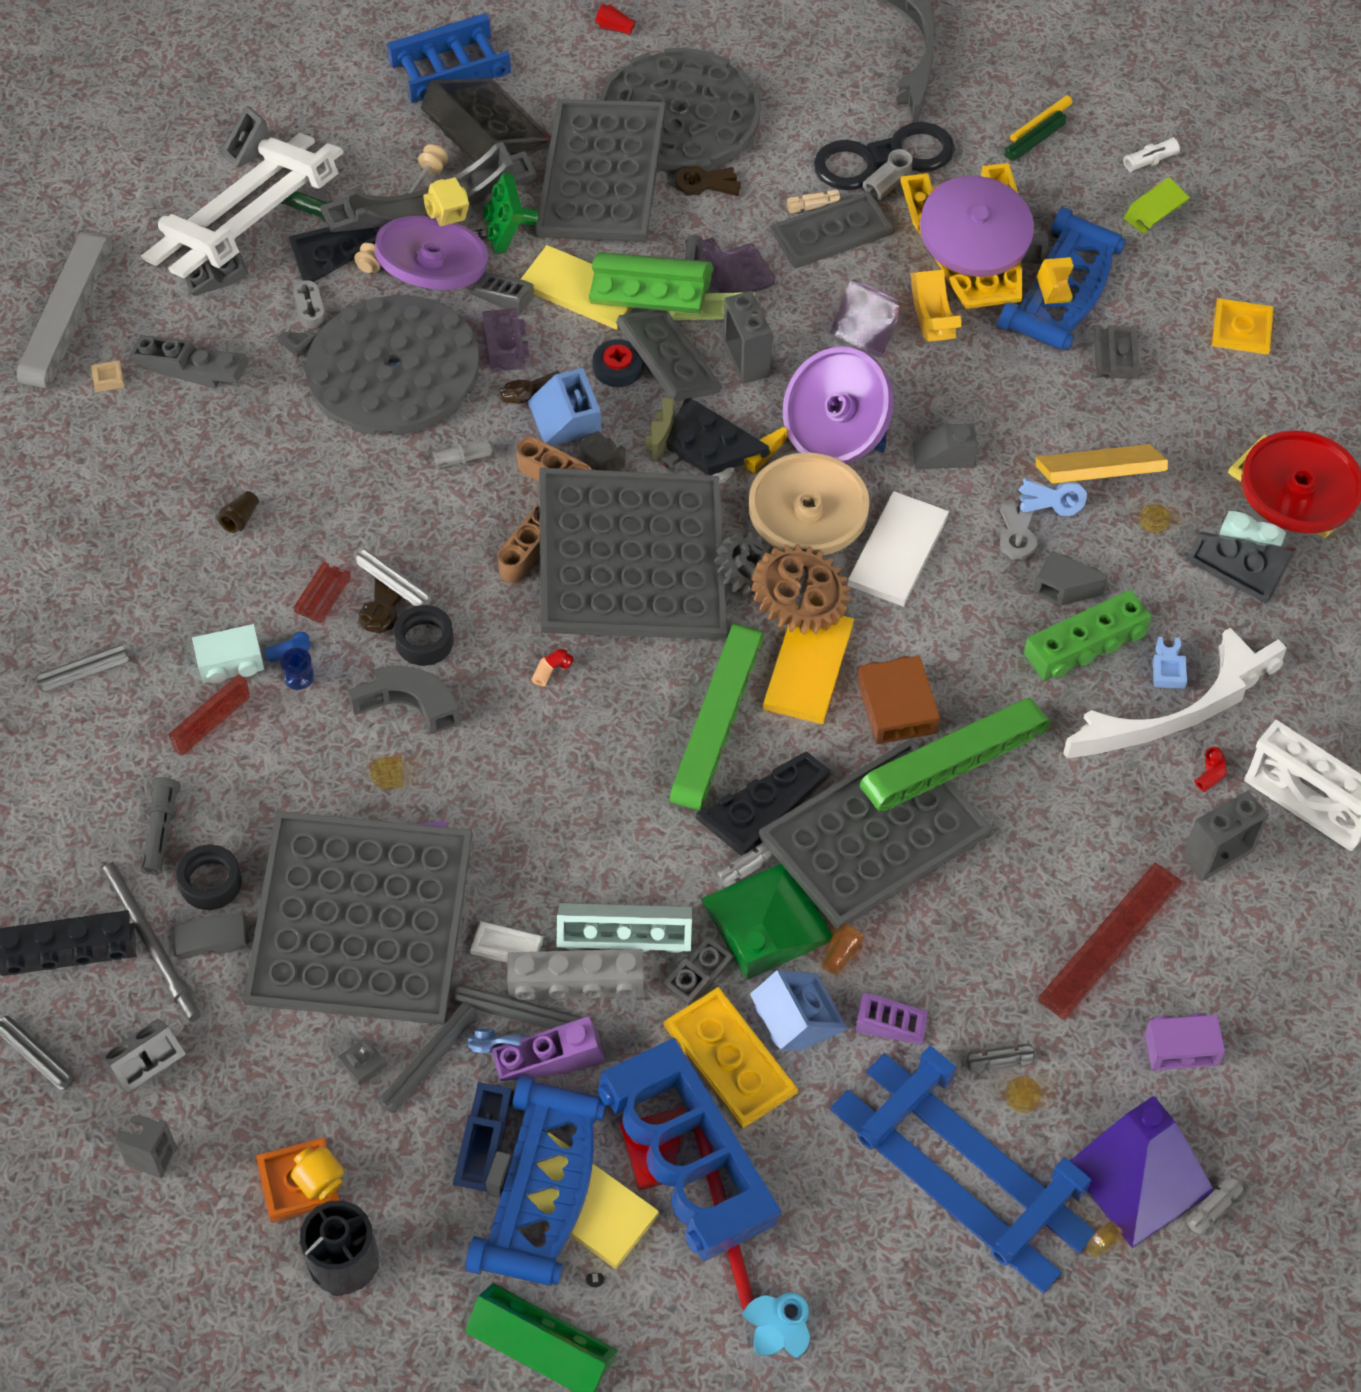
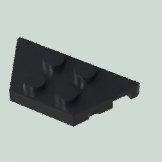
[666,398,770,475]

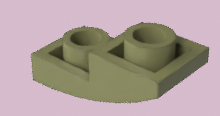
[645,398,674,462]

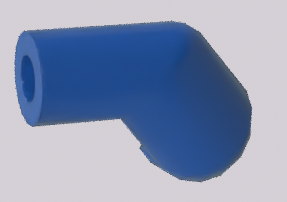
[265,631,311,662]

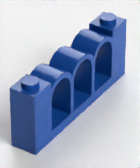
[598,1038,782,1262]

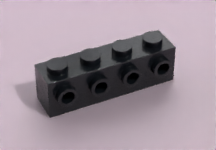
[0,910,137,976]

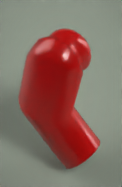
[1195,746,1227,792]

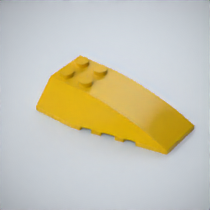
[901,163,1022,309]

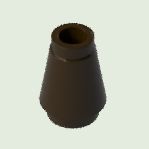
[218,491,259,533]

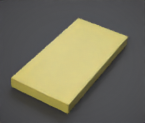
[520,245,633,330]
[527,1132,659,1269]

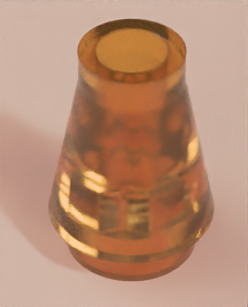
[821,924,865,976]

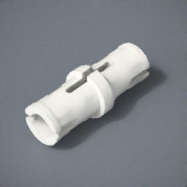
[1123,137,1180,172]

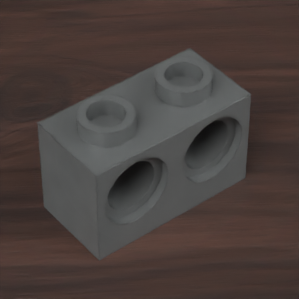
[99,1018,186,1094]

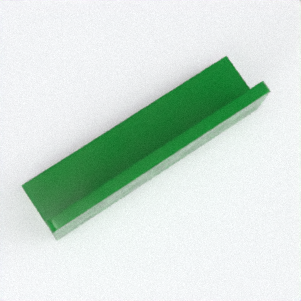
[465,1283,618,1392]

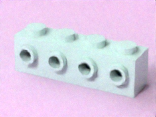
[557,903,692,953]

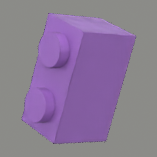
[1145,1013,1225,1071]

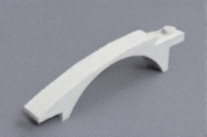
[1063,628,1287,758]

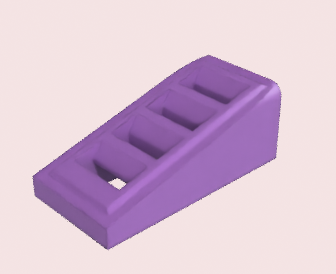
[855,992,928,1044]

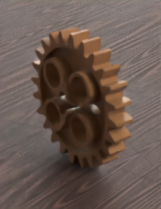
[751,544,850,635]

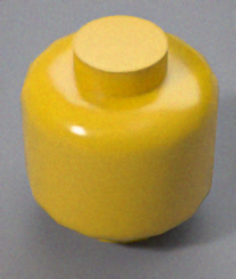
[291,1146,344,1201]

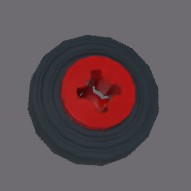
[592,339,644,387]

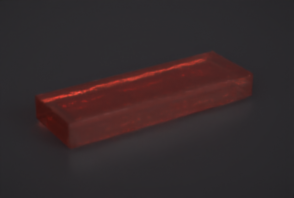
[168,674,250,756]

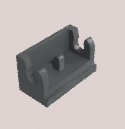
[115,1115,177,1179]

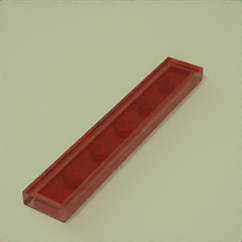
[1038,862,1182,1021]

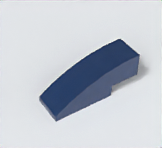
[453,1082,515,1192]

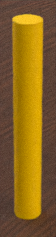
[1010,95,1073,142]

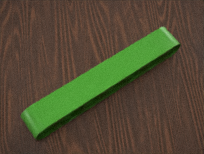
[670,623,764,811]
[859,698,1051,812]

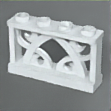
[1244,720,1361,851]

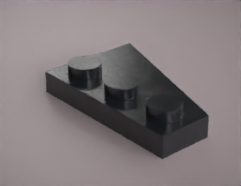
[289,227,377,282]
[1186,531,1296,604]

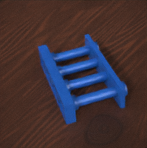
[387,13,511,103]

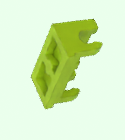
[1123,177,1190,234]

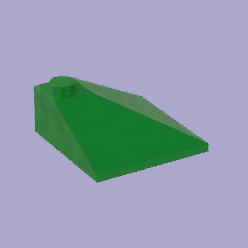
[701,864,835,980]

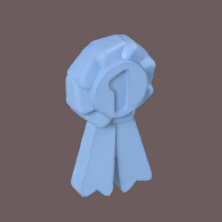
[1019,478,1087,516]

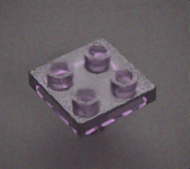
[830,279,903,357]

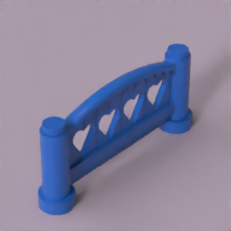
[997,206,1127,351]
[465,1075,607,1286]

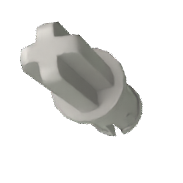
[432,440,492,470]

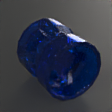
[280,648,315,690]

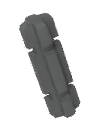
[967,1044,1034,1072]

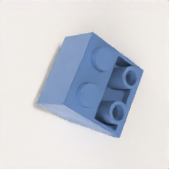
[528,368,601,446]

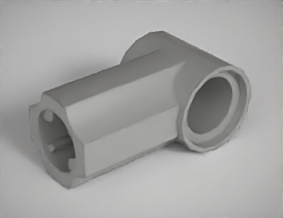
[863,149,913,200]

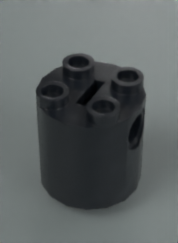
[300,1201,379,1296]

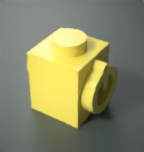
[423,177,469,227]

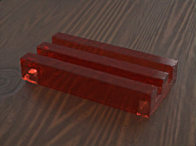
[293,562,351,623]

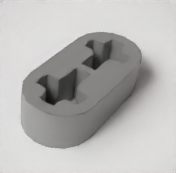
[293,280,325,329]

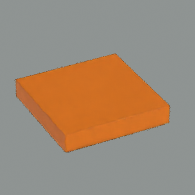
[256,1137,340,1223]

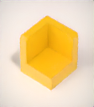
[1036,257,1074,304]

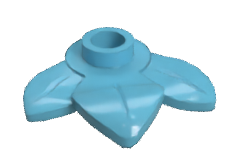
[742,1292,810,1359]

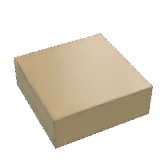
[91,360,125,392]

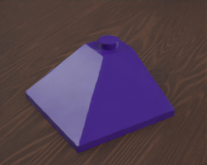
[1070,1096,1214,1248]

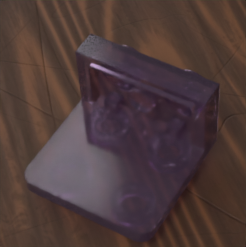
[700,237,775,293]

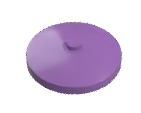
[920,176,1034,277]
[374,216,488,290]
[783,347,894,464]

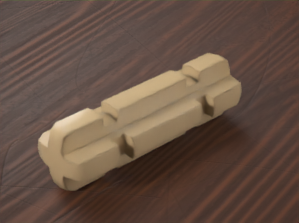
[787,189,841,214]

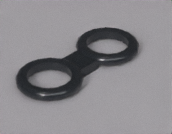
[814,122,955,190]

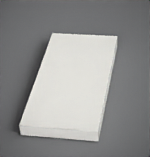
[847,491,949,607]

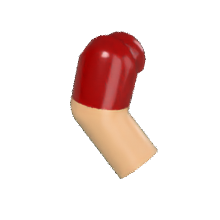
[532,649,574,687]

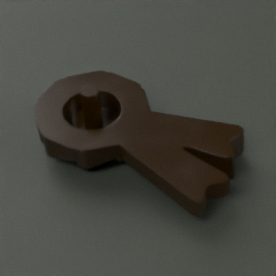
[675,165,741,196]
[499,370,560,404]
[358,577,402,633]

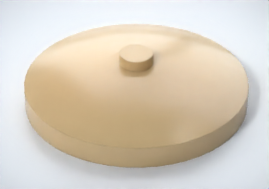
[749,453,869,555]

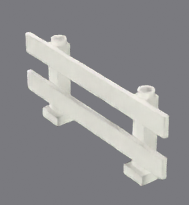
[141,133,344,278]

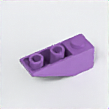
[492,1016,606,1081]

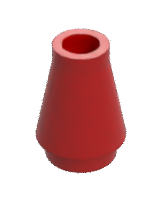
[595,4,636,36]

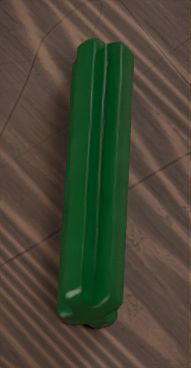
[1004,110,1067,161]

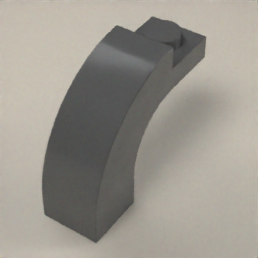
[348,666,461,734]

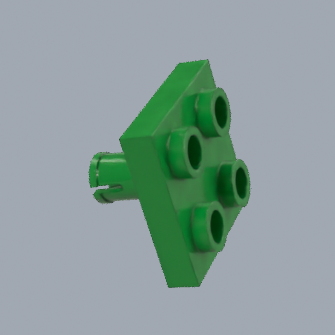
[483,173,538,253]

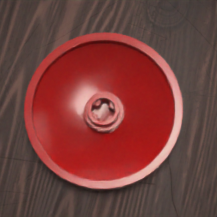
[1241,430,1361,533]

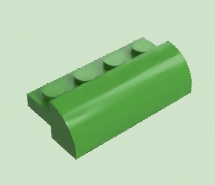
[589,252,713,314]

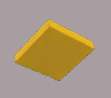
[1211,298,1274,355]

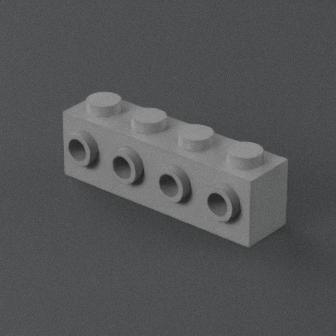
[507,949,644,1000]

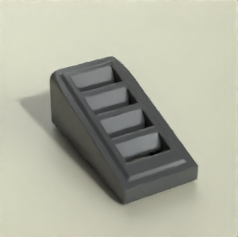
[471,272,534,315]

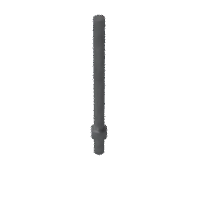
[103,862,201,1022]

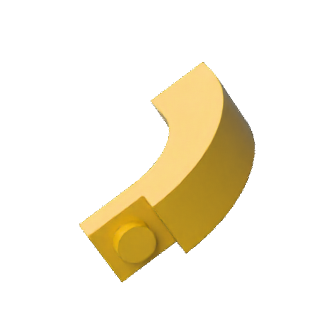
[910,270,962,342]

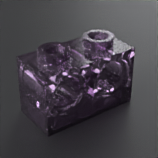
[482,308,530,373]

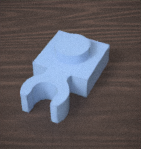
[1152,637,1187,689]

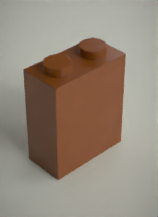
[857,655,940,745]

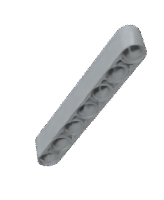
[17,231,112,389]

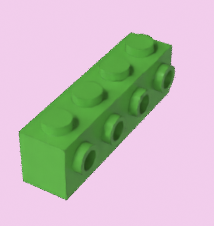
[1024,589,1152,681]

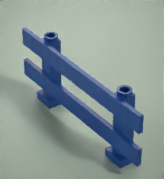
[830,1045,1097,1294]

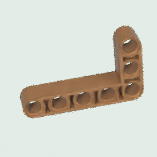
[498,437,592,583]

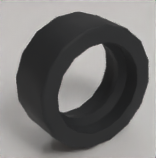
[394,605,454,666]
[176,844,242,911]

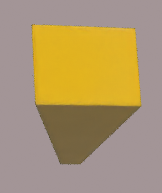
[741,427,788,474]

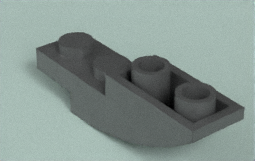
[129,335,249,388]

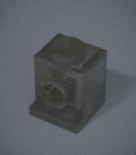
[580,431,625,471]

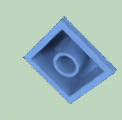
[750,970,848,1051]

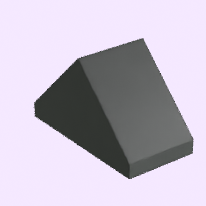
[221,106,269,167]

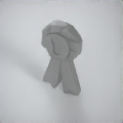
[1000,501,1037,560]

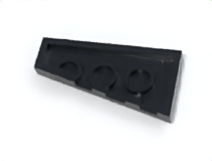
[696,751,830,856]

